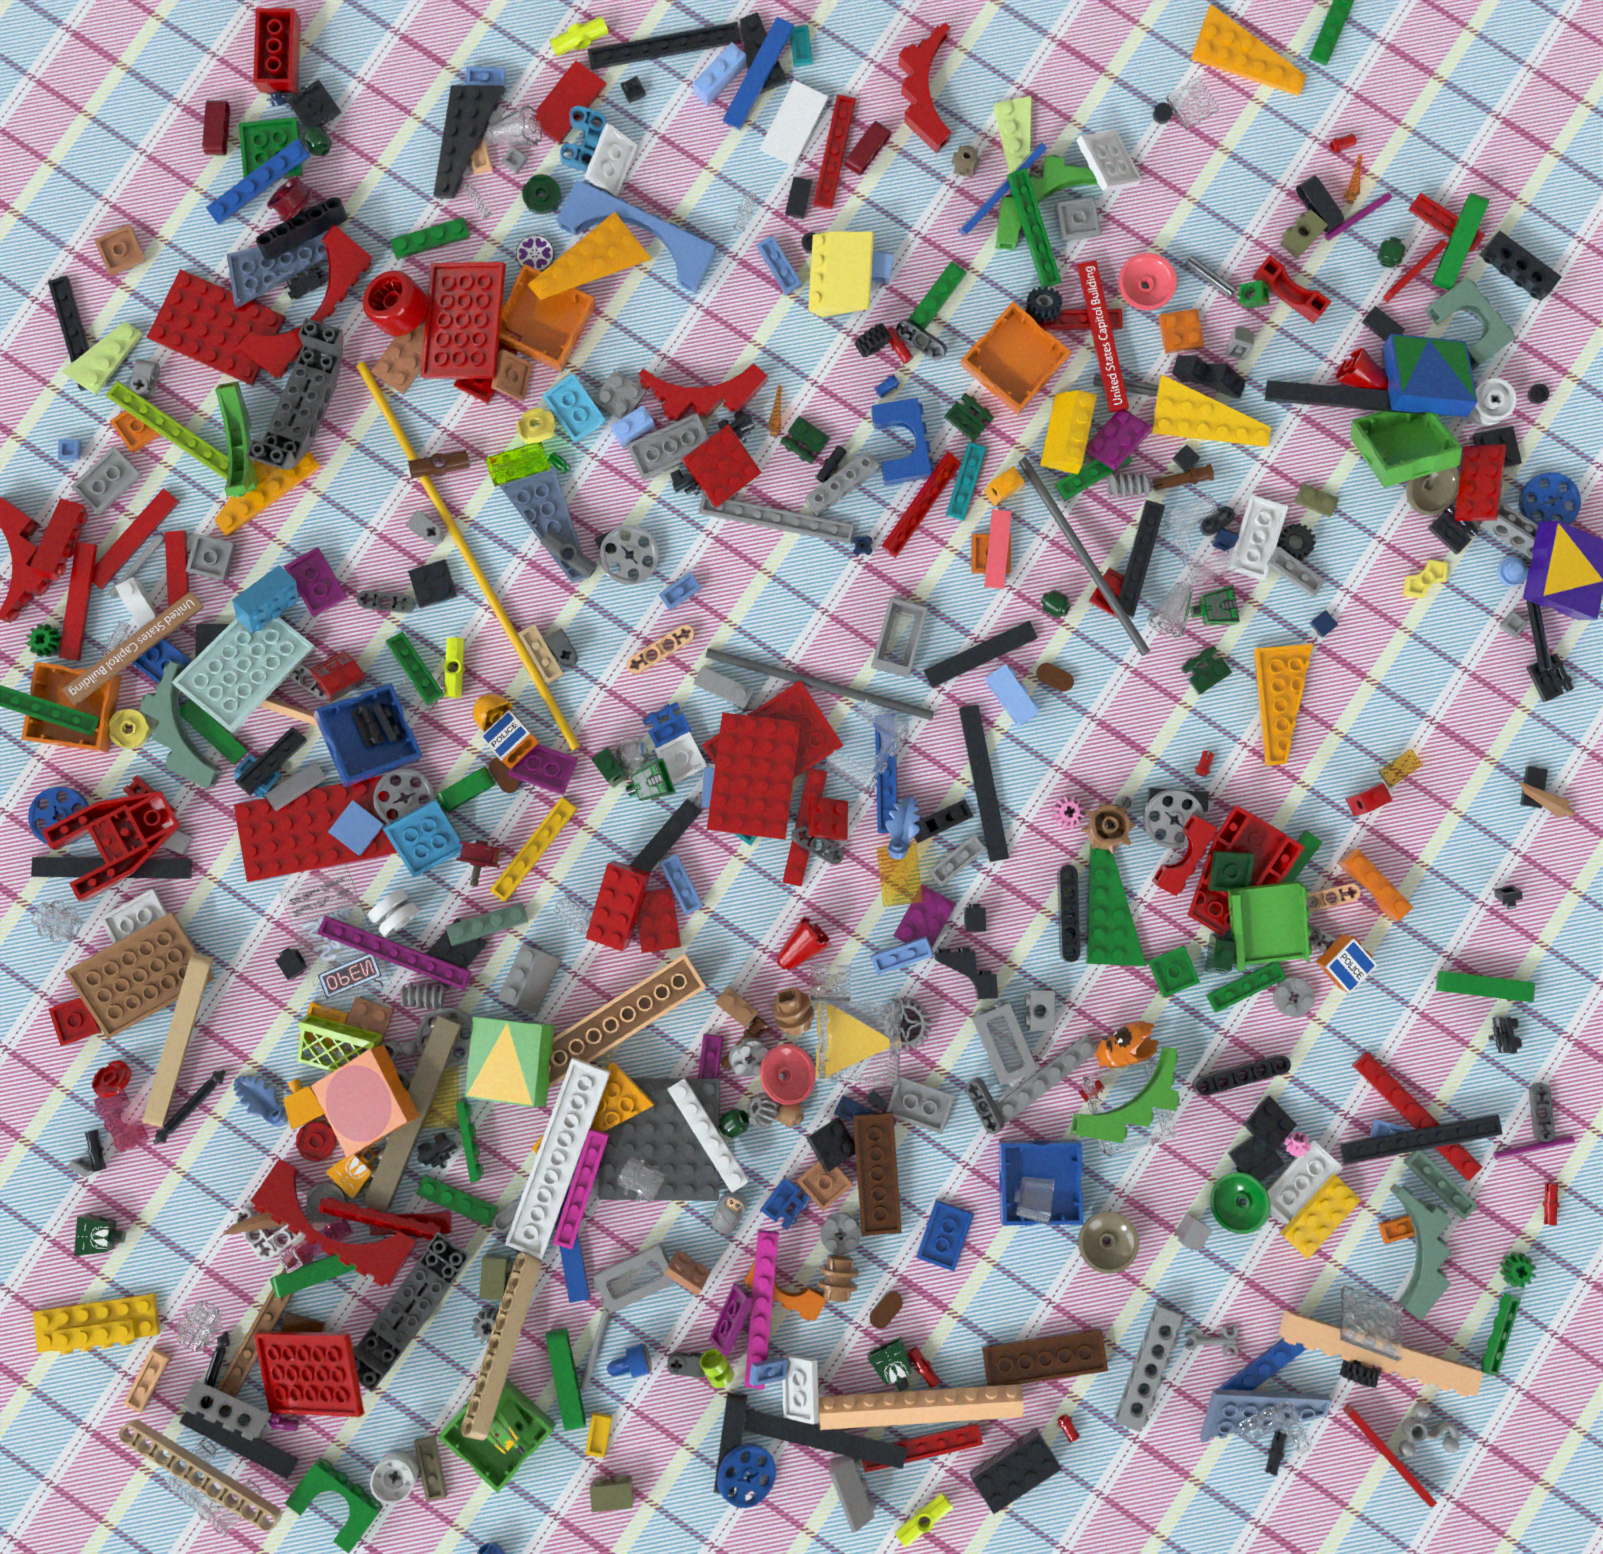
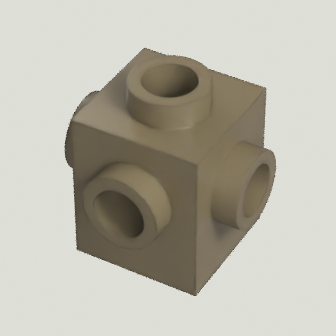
[951,145,980,178]

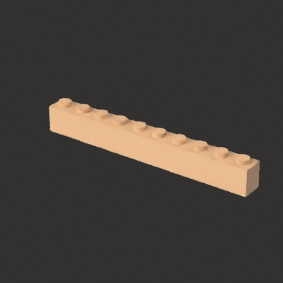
[1278,1310,1483,1397]
[818,1384,1023,1430]

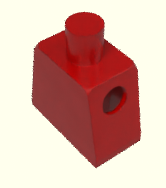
[1345,783,1393,817]

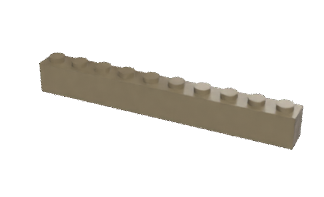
[363,1014,464,1213]

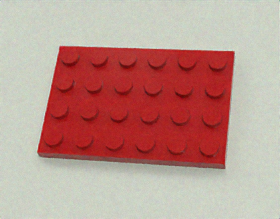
[420,262,506,379]
[146,269,286,387]
[702,680,844,779]
[707,712,801,840]
[254,1331,365,1417]

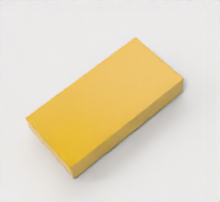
[585,1412,612,1458]

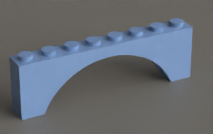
[556,180,716,293]

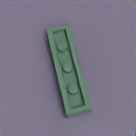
[445,902,529,946]
[1403,1150,1478,1220]

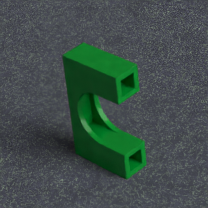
[284,1457,383,1554]

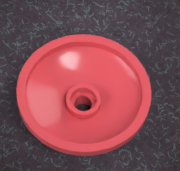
[1118,253,1177,311]
[760,1044,815,1105]

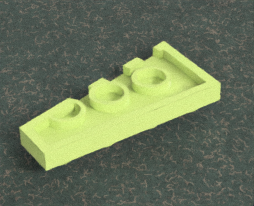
[993,96,1031,174]
[62,321,143,395]

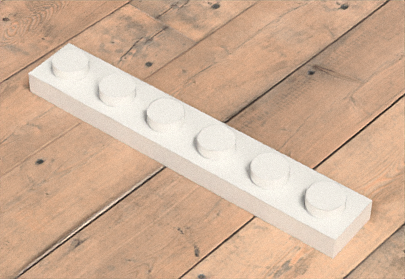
[667,1078,749,1193]

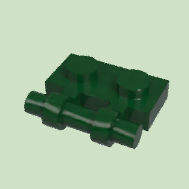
[944,393,995,442]
[780,416,830,465]
[1181,646,1232,695]

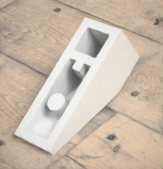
[115,577,158,629]

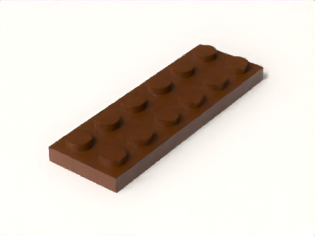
[853,1112,902,1236]
[981,1329,1108,1386]

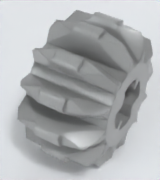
[747,1092,779,1128]
[471,1308,498,1343]

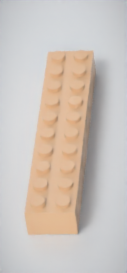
[548,953,707,1089]

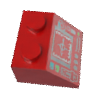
[309,651,366,703]

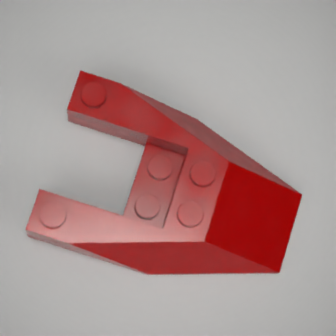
[41,791,180,902]

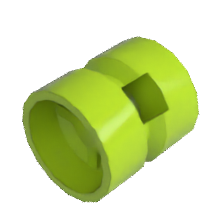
[700,1348,734,1388]

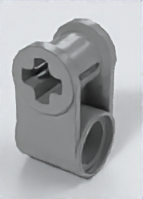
[130,359,160,399]
[406,510,445,545]

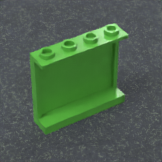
[1228,881,1312,971]

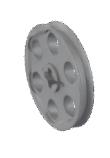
[599,525,659,585]
[373,769,434,824]
[1143,789,1204,849]
[416,1007,473,1068]

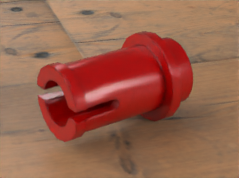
[1330,133,1357,153]
[1195,751,1215,777]
[1079,1079,1105,1102]
[1057,1414,1080,1443]

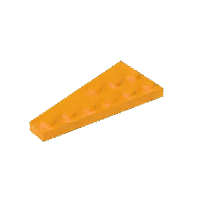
[214,451,321,537]
[1253,644,1314,766]
[531,1062,656,1154]

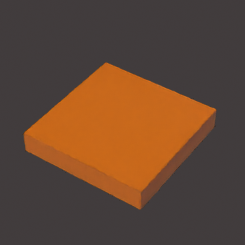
[110,411,160,454]
[971,534,1011,574]

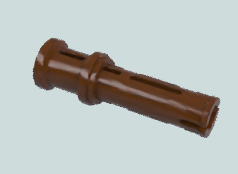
[1153,464,1214,491]
[720,1016,770,1071]

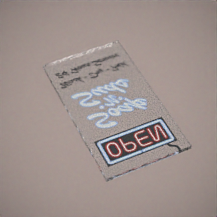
[279,863,392,1011]

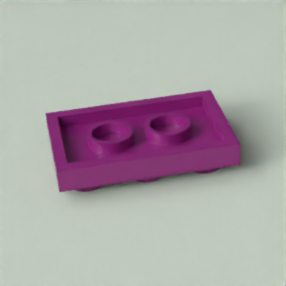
[1085,410,1152,471]
[284,547,348,618]
[508,744,578,796]
[893,884,956,948]
[709,1283,754,1356]

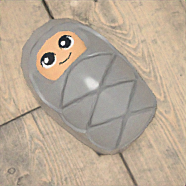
[711,1191,748,1235]

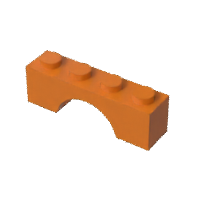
[1337,849,1413,921]
[744,1258,827,1321]

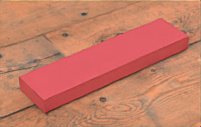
[984,509,1012,589]

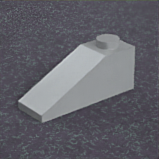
[693,666,754,710]

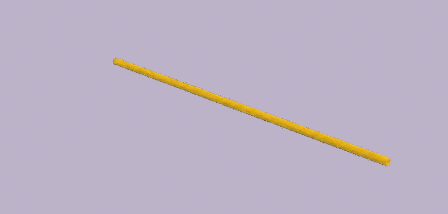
[356,362,581,751]

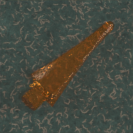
[1343,155,1362,204]
[768,385,782,437]

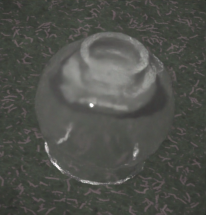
[615,736,649,772]

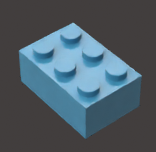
[232,565,299,634]

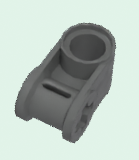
[545,628,578,667]
[667,1352,705,1378]

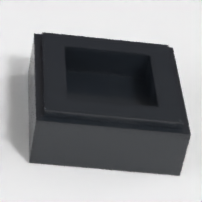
[1172,444,1200,472]

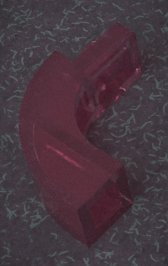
[278,1218,354,1274]

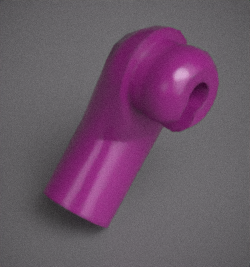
[268,1413,299,1431]

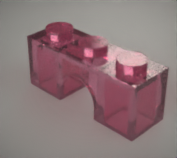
[93,1089,150,1153]

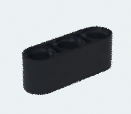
[1296,175,1344,232]

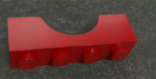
[1252,255,1332,324]
[1152,813,1218,896]

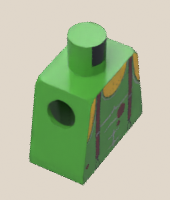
[486,1401,530,1455]

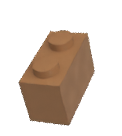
[715,986,759,1028]

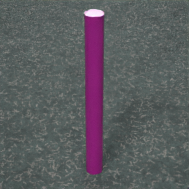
[1325,192,1392,241]
[1493,1136,1575,1160]

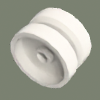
[1468,378,1517,427]
[367,889,420,938]

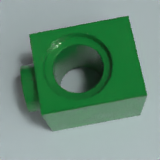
[1237,280,1269,309]

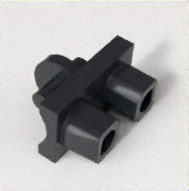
[718,410,755,443]
[670,470,700,496]
[1488,1017,1522,1054]
[417,1132,457,1169]

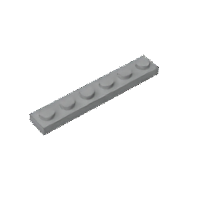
[996,1034,1097,1124]

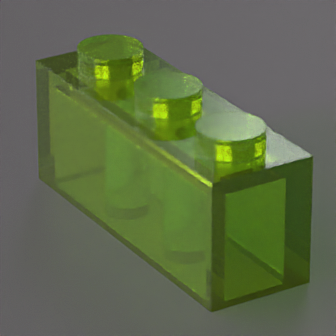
[486,441,550,487]

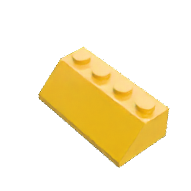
[1040,390,1097,474]

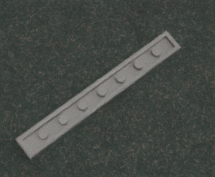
[698,494,855,544]

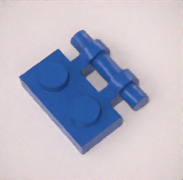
[642,702,692,748]
[760,1177,811,1230]

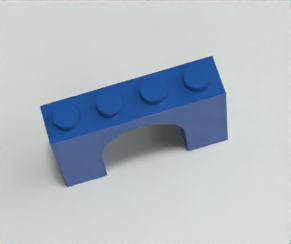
[871,398,934,486]

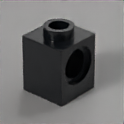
[964,904,986,932]
[275,948,310,980]

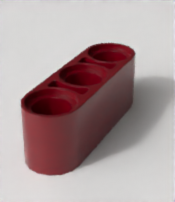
[202,100,230,156]
[844,121,892,177]

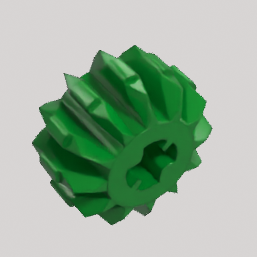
[26,624,62,657]
[1499,1252,1537,1288]

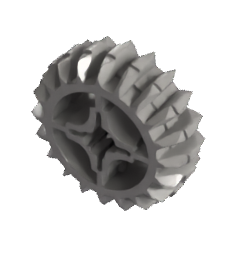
[877,997,931,1052]

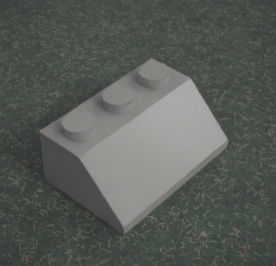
[497,943,562,1014]
[829,1456,877,1533]

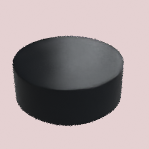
[1152,103,1173,124]
[802,232,816,253]
[1527,384,1549,404]

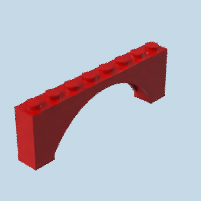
[236,225,373,378]
[250,1159,417,1288]

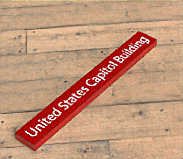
[1077,261,1129,413]

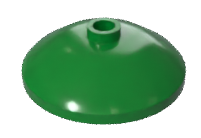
[1210,1172,1271,1234]

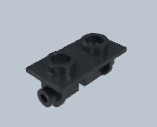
[284,268,326,299]
[351,705,385,748]

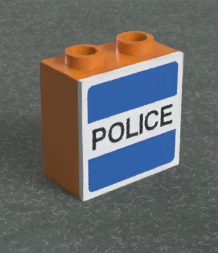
[480,710,539,769]
[1315,934,1378,994]

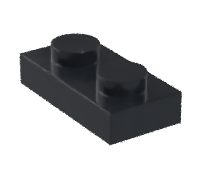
[373,703,404,742]

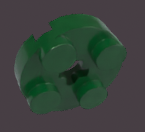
[522,174,561,214]

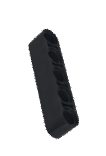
[256,197,347,260]
[1057,864,1080,962]
[1192,1054,1291,1096]
[714,1392,748,1496]

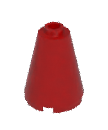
[1336,347,1389,390]
[777,916,831,970]

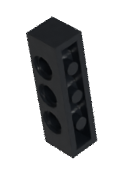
[1479,230,1562,301]

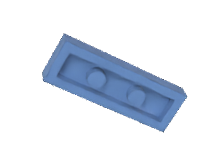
[756,235,802,296]
[659,854,704,915]
[871,936,934,975]

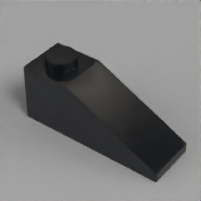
[914,799,974,844]

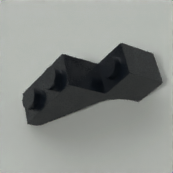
[1172,355,1246,399]
[934,947,998,999]

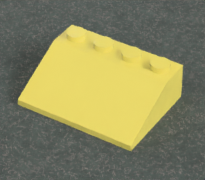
[808,232,874,318]

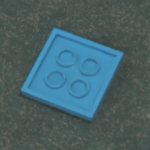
[383,798,462,878]

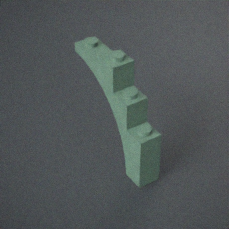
[139,661,222,789]
[1389,1183,1452,1321]

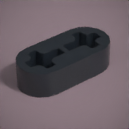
[1200,506,1235,536]

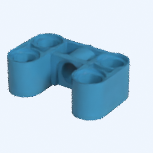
[560,106,606,172]

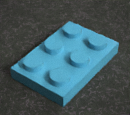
[542,373,607,444]

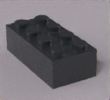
[969,1427,1062,1514]

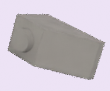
[1225,327,1254,360]

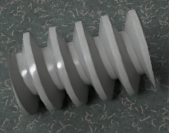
[1107,473,1150,498]
[401,982,445,1010]

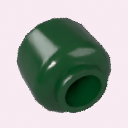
[303,126,332,156]
[1377,237,1406,268]
[1041,590,1071,619]
[719,1108,750,1138]

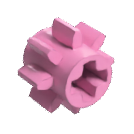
[1284,1132,1311,1157]

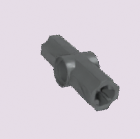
[540,530,598,579]

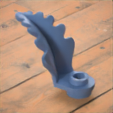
[885,796,921,859]
[233,1075,288,1127]

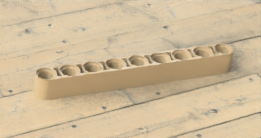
[142,952,213,1128]
[461,1253,542,1440]
[118,1419,282,1531]

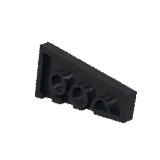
[740,12,787,94]

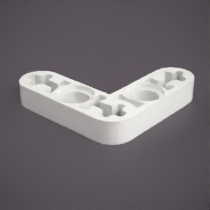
[233,1207,309,1260]

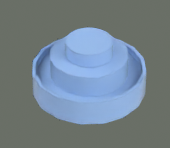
[1497,557,1528,586]

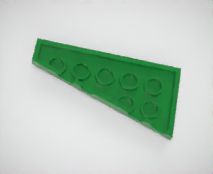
[1086,845,1146,966]

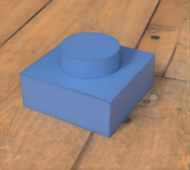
[58,439,81,461]

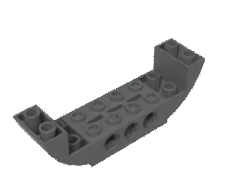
[245,318,343,470]
[353,1232,471,1392]

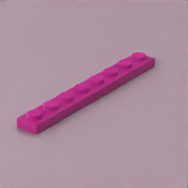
[744,1229,779,1390]

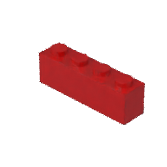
[30,498,88,581]

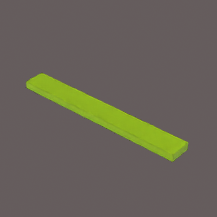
[105,380,228,480]

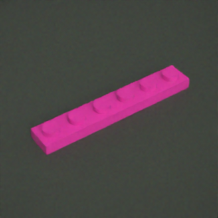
[553,1128,609,1249]

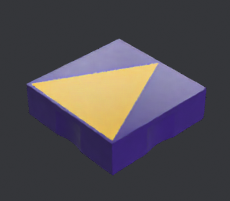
[1523,520,1603,621]

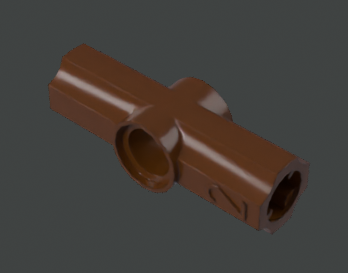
[408,451,470,479]

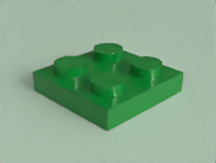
[1147,945,1201,998]

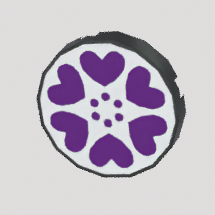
[516,235,555,272]

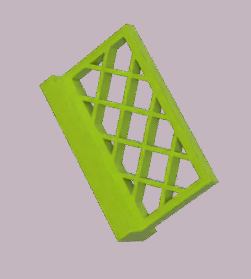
[297,1014,382,1072]

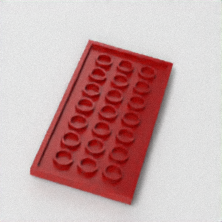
[234,775,398,882]

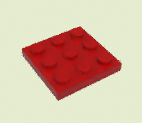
[681,424,762,507]

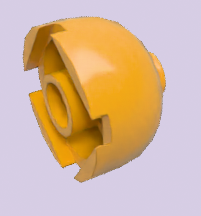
[472,693,513,732]

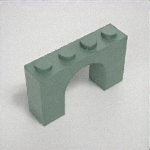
[1425,277,1516,371]

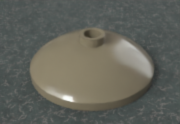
[1406,467,1460,515]
[1078,1211,1139,1274]

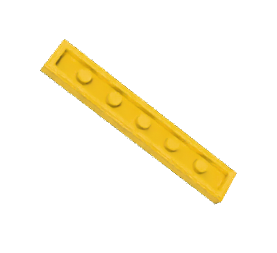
[489,796,578,902]

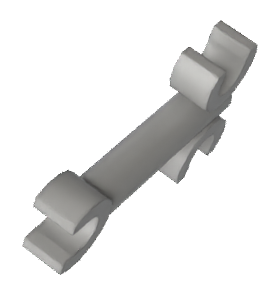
[1185,1326,1239,1356]

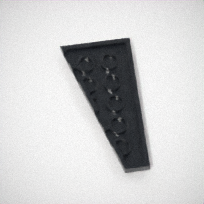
[433,85,506,199]

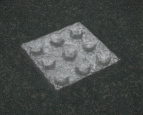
[1340,1285,1402,1362]

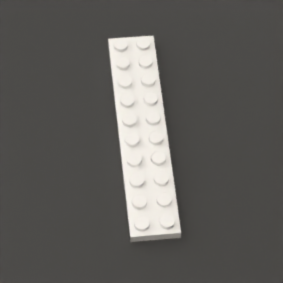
[505,1057,611,1259]

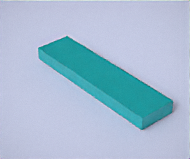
[945,442,987,522]

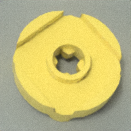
[516,408,556,445]
[109,709,151,749]

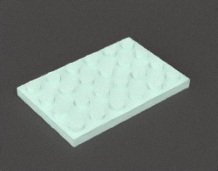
[172,617,316,733]

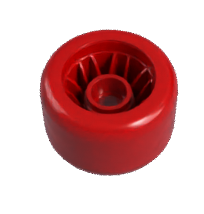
[362,270,428,337]

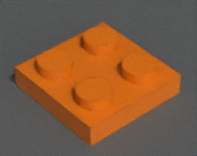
[1158,308,1204,354]

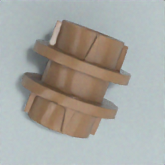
[771,988,815,1035]
[818,1255,859,1302]

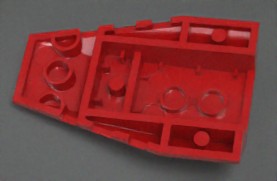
[1187,804,1305,936]

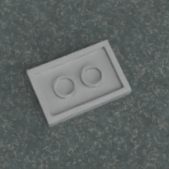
[71,446,142,515]
[885,1076,955,1134]

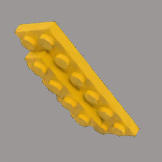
[33,1293,160,1355]

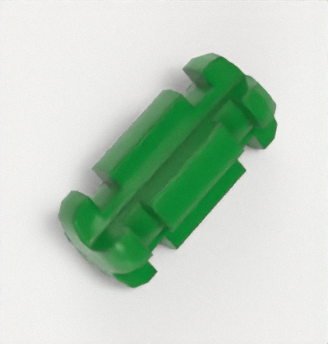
[548,452,571,474]

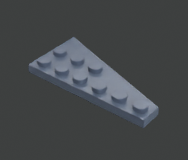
[226,228,340,308]
[499,467,591,583]
[1200,1389,1332,1443]

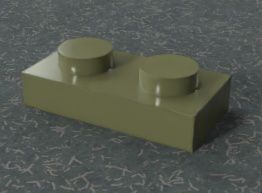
[1294,483,1339,518]

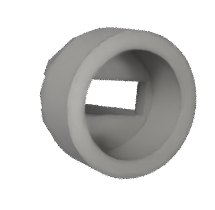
[1116,795,1134,811]

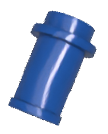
[874,375,900,398]

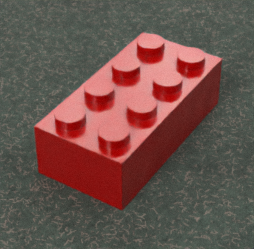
[253,8,301,93]
[585,860,651,951]

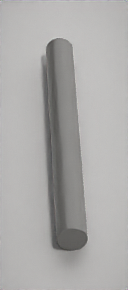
[108,534,165,598]
[579,1309,610,1391]

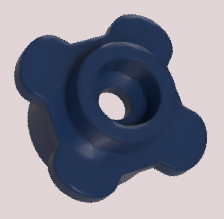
[266,91,288,107]
[853,536,873,556]

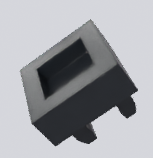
[620,76,646,104]
[1494,885,1523,910]

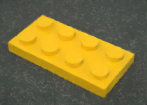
[1280,1173,1361,1260]

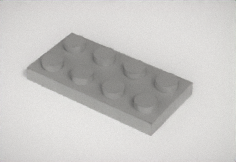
[627,413,709,481]

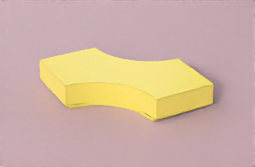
[1403,560,1449,599]

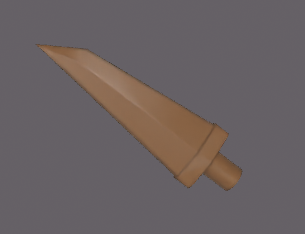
[1519,781,1575,818]
[223,1212,285,1235]

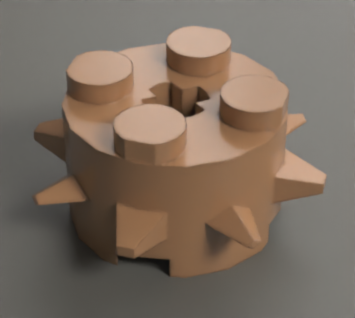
[1081,802,1136,854]

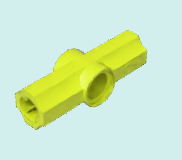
[549,16,609,57]
[444,637,465,698]
[895,1492,953,1548]

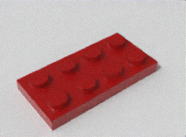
[1455,445,1507,521]

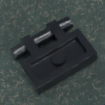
[1428,504,1479,555]
[1526,653,1574,703]

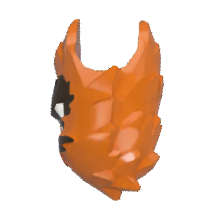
[1094,1021,1159,1069]

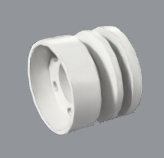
[370,1451,419,1504]

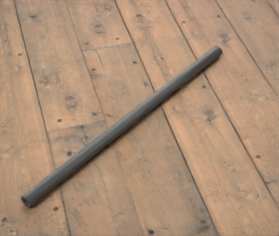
[1018,457,1150,656]
[705,648,934,721]

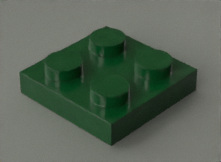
[1208,850,1255,892]

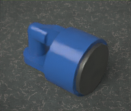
[607,1343,652,1379]

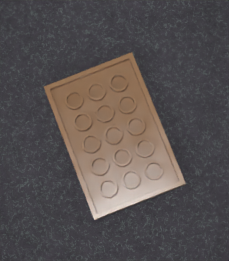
[64,911,215,1039]

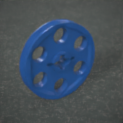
[1519,472,1581,525]
[28,787,89,845]
[717,1443,776,1508]

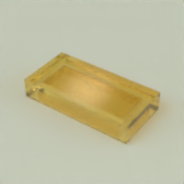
[1378,749,1423,788]

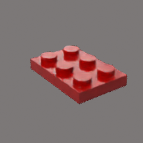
[637,888,682,953]

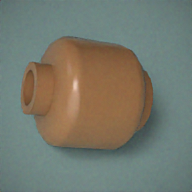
[775,1103,805,1128]

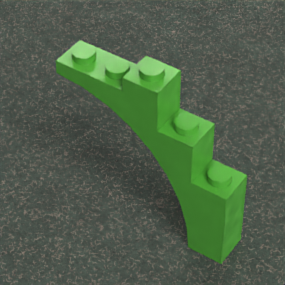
[995,155,1098,251]
[215,381,259,498]
[1070,1047,1180,1144]

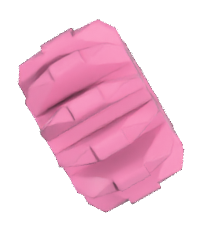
[1052,796,1085,829]

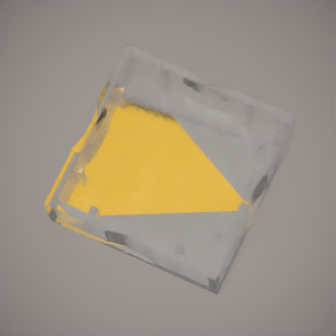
[815,1000,901,1086]

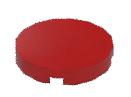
[92,1060,132,1098]
[296,1120,337,1161]

